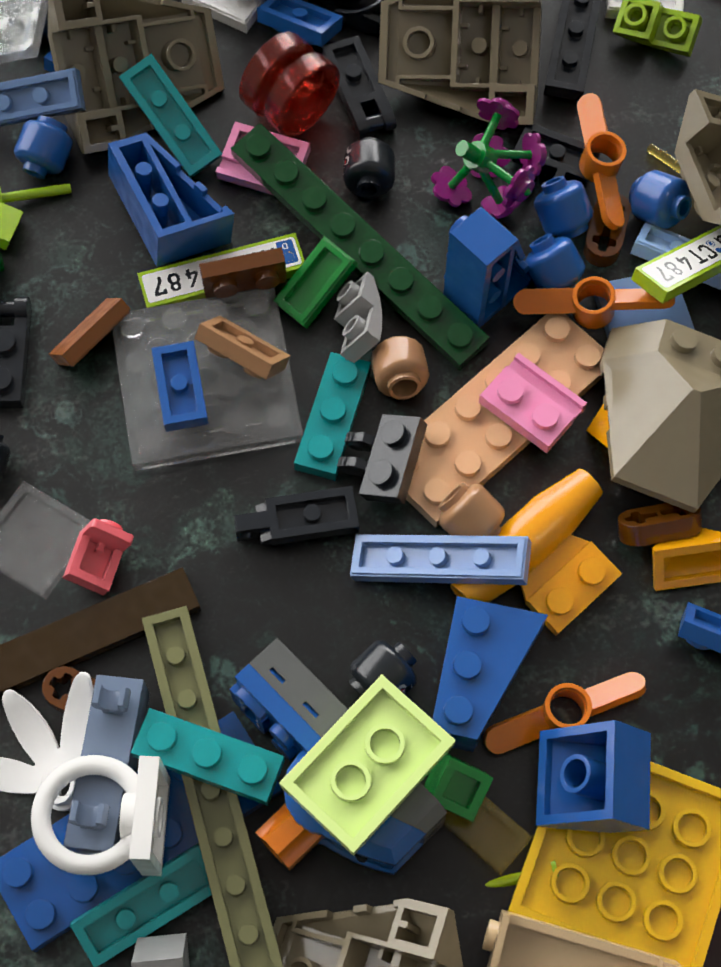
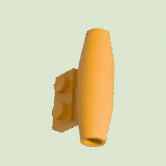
[450,469,622,636]

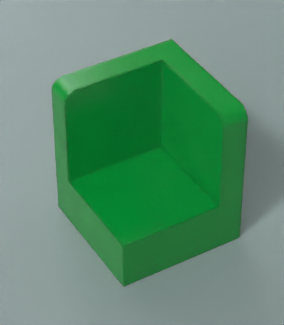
[424,753,494,822]

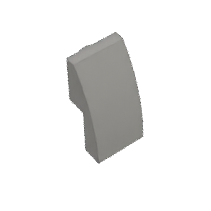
[334,272,382,363]

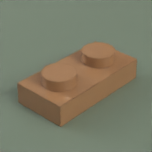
[194,316,290,380]

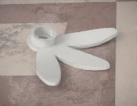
[0,672,94,811]

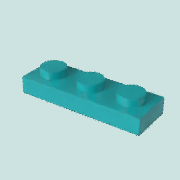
[119,53,222,179]
[294,352,371,481]
[130,708,285,806]
[70,843,212,967]

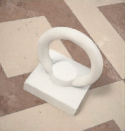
[31,755,171,876]

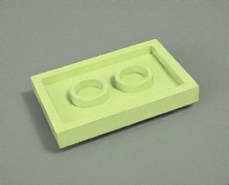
[279,674,456,856]

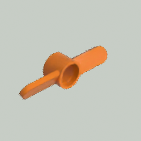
[577,93,627,230]
[513,276,675,329]
[483,672,646,754]

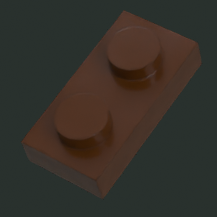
[199,247,287,299]

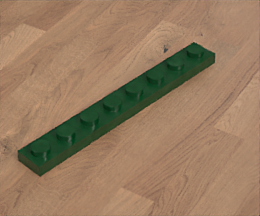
[230,123,490,371]

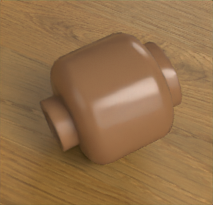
[371,336,430,400]
[438,483,505,536]

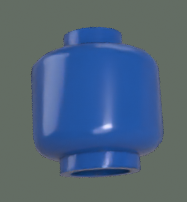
[14,115,73,179]
[629,170,692,229]
[534,176,594,239]
[525,233,586,289]

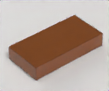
[48,298,130,366]

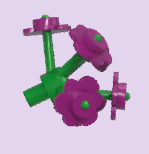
[431,98,547,219]

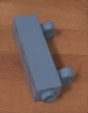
[63,675,150,855]

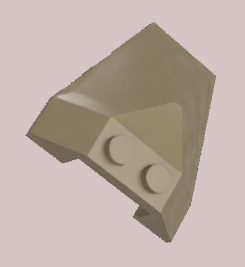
[48,0,225,154]
[378,0,542,125]
[674,89,721,225]
[600,319,721,513]
[273,898,463,967]

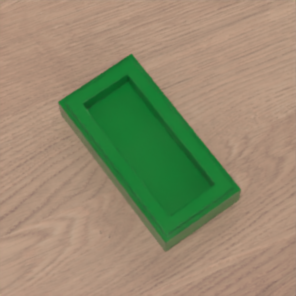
[273,236,358,328]

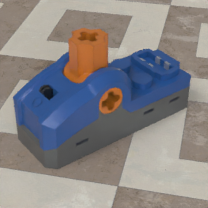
[230,638,447,875]

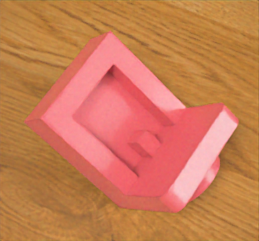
[63,519,134,596]

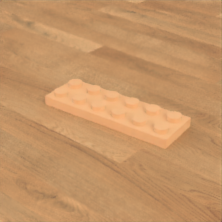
[406,314,604,528]

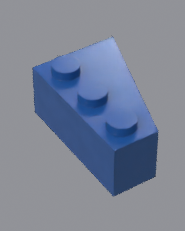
[108,133,235,267]
[443,207,533,328]
[433,596,548,752]

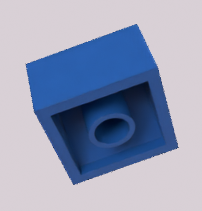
[536,720,651,833]

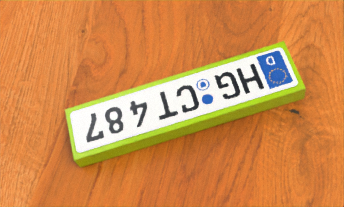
[631,225,721,304]
[137,233,305,315]

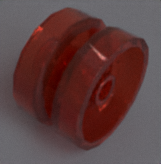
[239,31,340,138]

